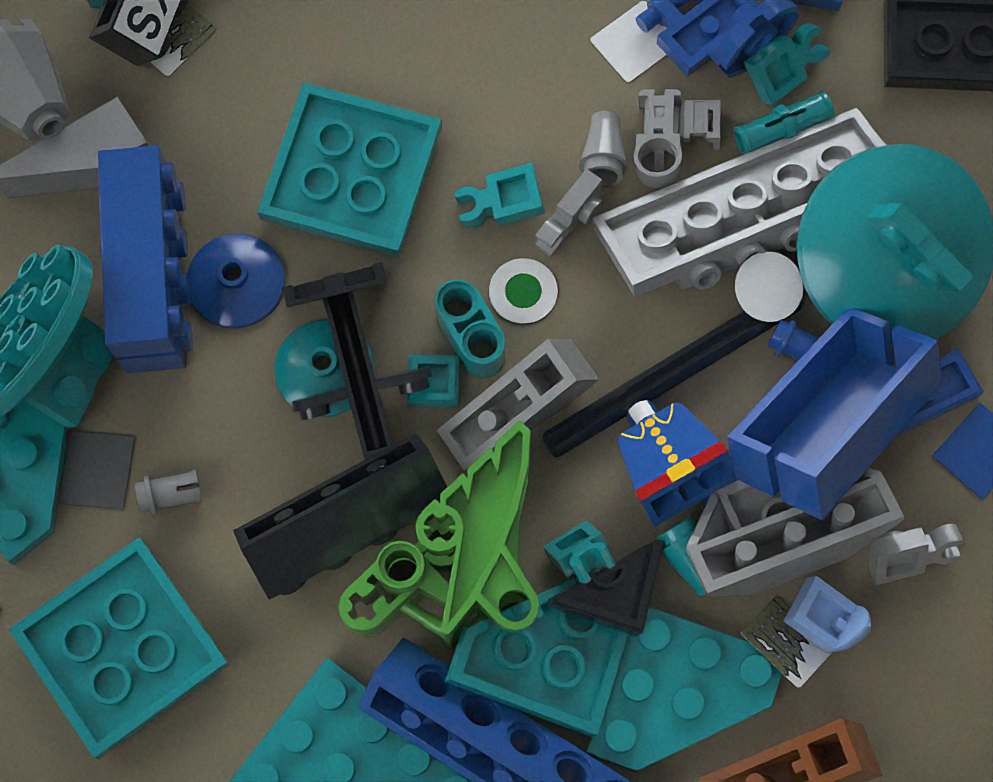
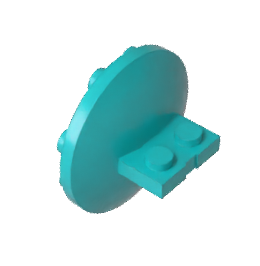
[797,144,993,347]
[0,244,113,428]

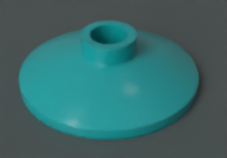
[274,320,374,417]

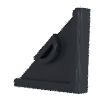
[546,539,664,636]

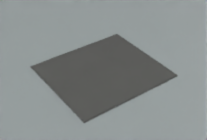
[58,430,135,510]

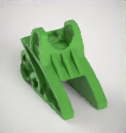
[338,420,539,649]

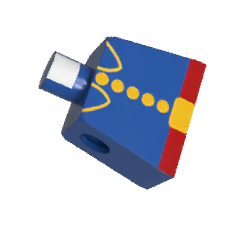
[617,400,736,527]

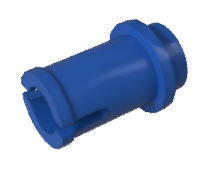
[767,319,819,361]

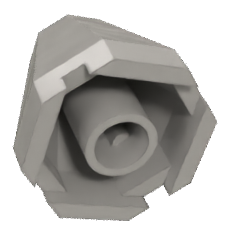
[0,19,70,141]

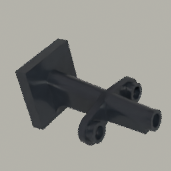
[282,262,432,460]

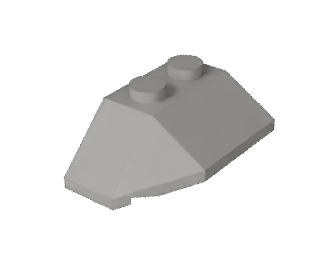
[686,468,904,597]

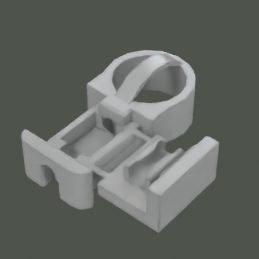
[633,89,721,189]

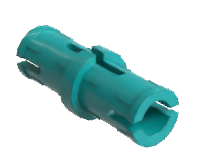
[733,91,835,155]

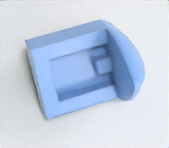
[783,576,871,653]

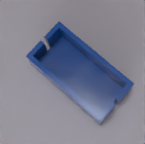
[98,145,193,374]
[727,308,941,520]

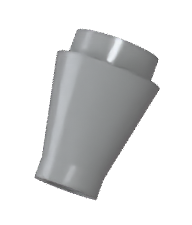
[579,111,628,187]

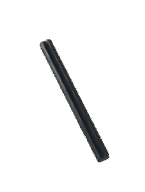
[543,299,804,457]

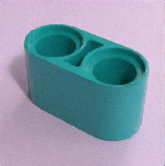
[435,279,505,378]

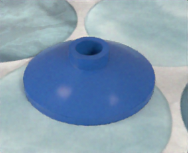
[187,234,285,328]

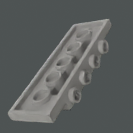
[592,108,886,297]

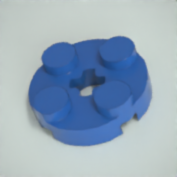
[707,0,799,78]

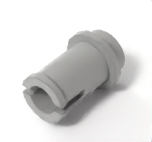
[135,469,202,516]

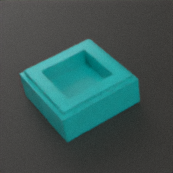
[407,355,459,408]

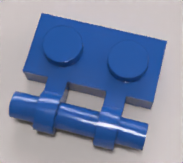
[635,0,748,77]

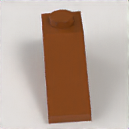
[699,718,882,782]

